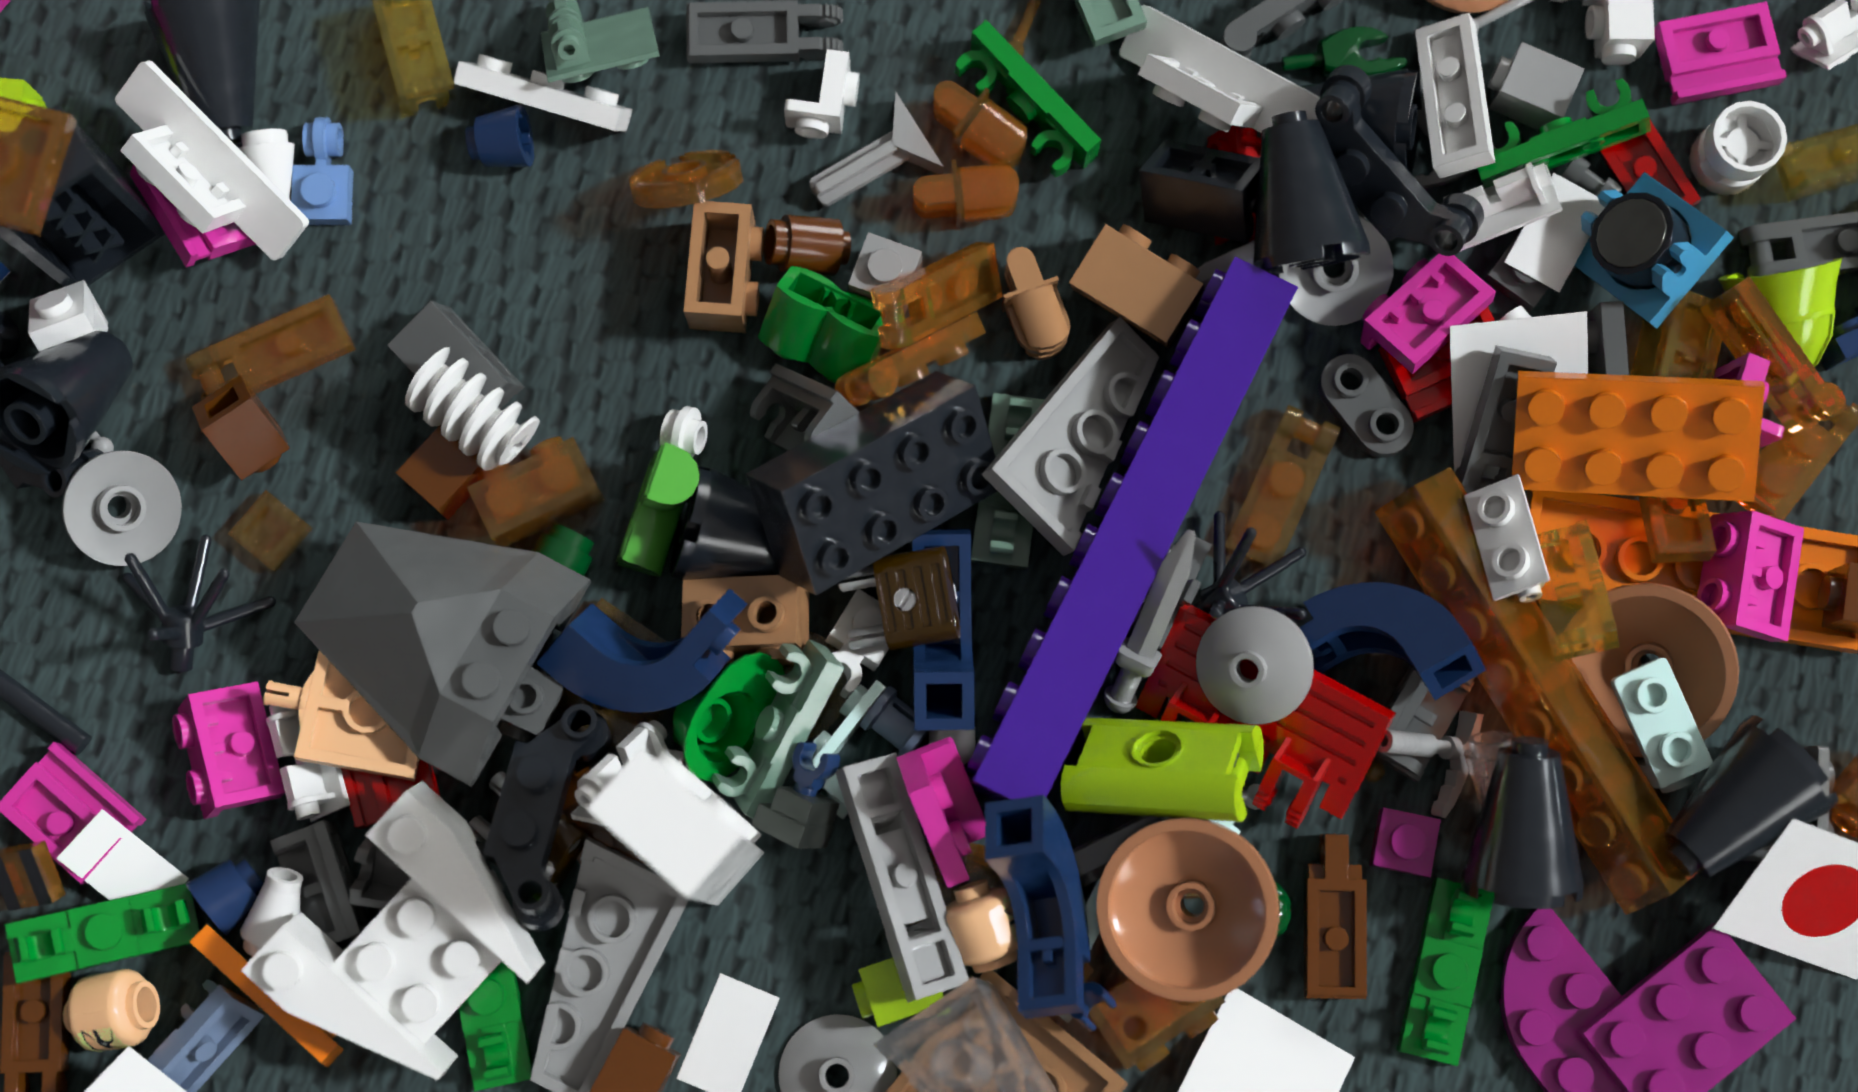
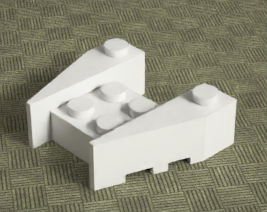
[241,781,545,1080]

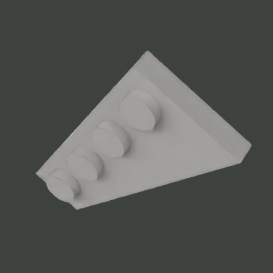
[982,317,1159,556]
[530,837,690,1092]

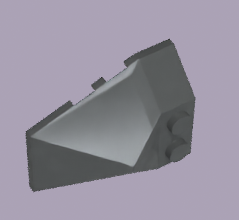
[294,522,591,787]

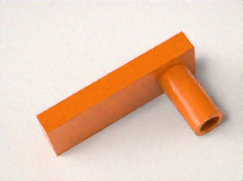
[190,924,344,1068]

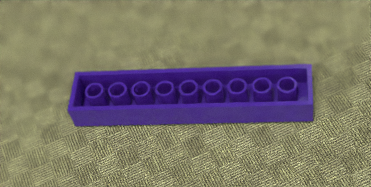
[966,256,1298,801]

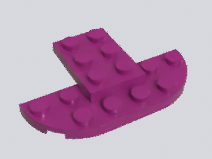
[1499,909,1797,1092]

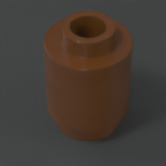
[764,214,851,276]

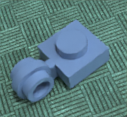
[291,117,353,225]

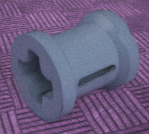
[859,685,929,756]

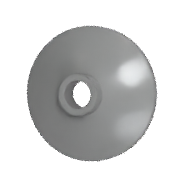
[1279,216,1393,326]
[62,450,182,566]
[1196,606,1314,724]
[779,1014,897,1092]

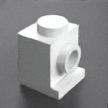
[1582,0,1655,66]

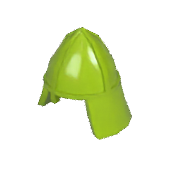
[1718,257,1843,381]

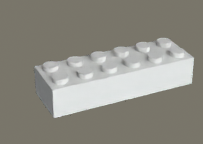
[587,748,764,906]

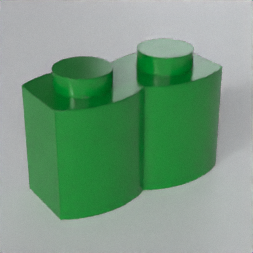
[758,266,894,388]

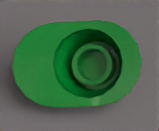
[672,652,785,782]

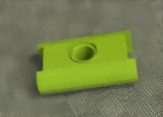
[1061,717,1264,822]

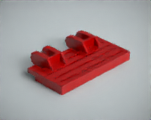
[1135,605,1396,829]

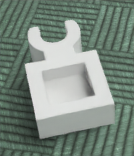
[825,589,889,699]

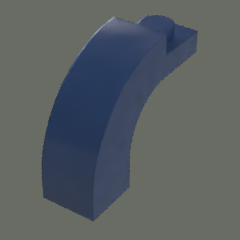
[912,529,974,731]
[1299,582,1486,700]
[537,588,747,713]
[985,795,1090,1019]

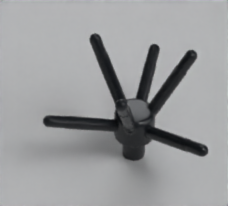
[1193,511,1307,620]
[122,534,276,672]

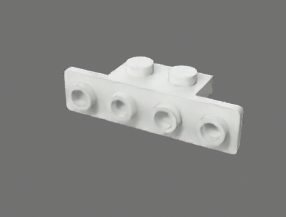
[1119,5,1320,133]
[115,60,309,260]

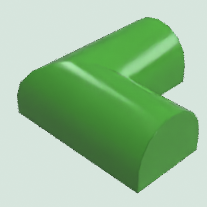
[616,443,699,577]

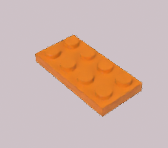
[1512,371,1765,502]

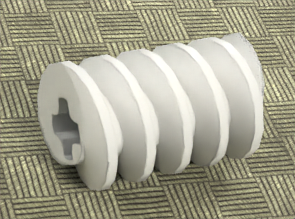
[405,347,540,470]

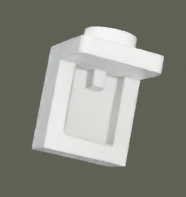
[784,49,859,139]
[28,280,108,352]

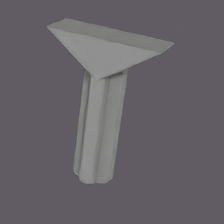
[809,92,944,207]

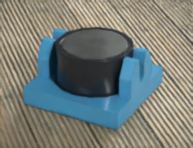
[1574,172,1734,329]

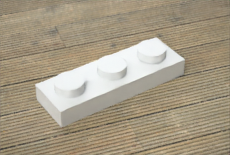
[1415,13,1495,179]
[453,54,632,131]

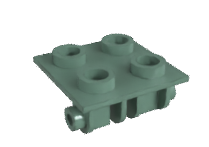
[541,0,660,83]

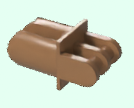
[1002,247,1071,360]

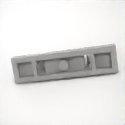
[836,753,970,1003]

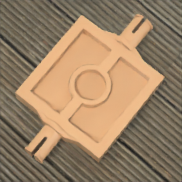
[264,650,420,781]

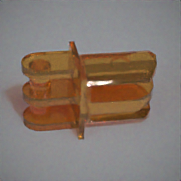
[933,81,1027,172]
[913,159,1019,230]

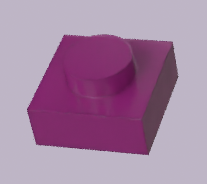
[1369,807,1441,878]

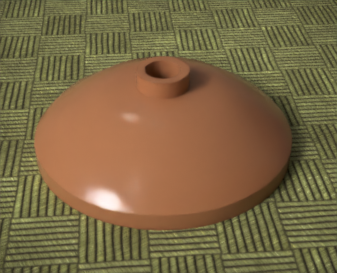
[1556,583,1739,757]
[1096,817,1279,1002]

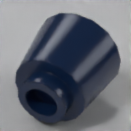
[465,104,534,167]
[186,858,264,936]

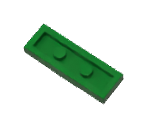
[955,20,1101,177]
[1477,78,1651,189]
[1397,878,1495,1066]
[5,884,200,985]
[459,961,533,1092]

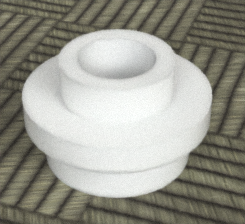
[659,406,708,457]

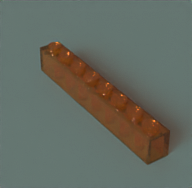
[1375,467,1697,915]

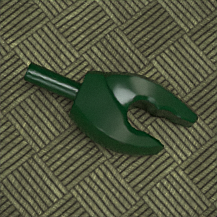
[1281,27,1408,78]

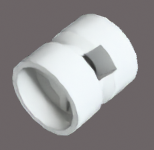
[1689,101,1787,195]

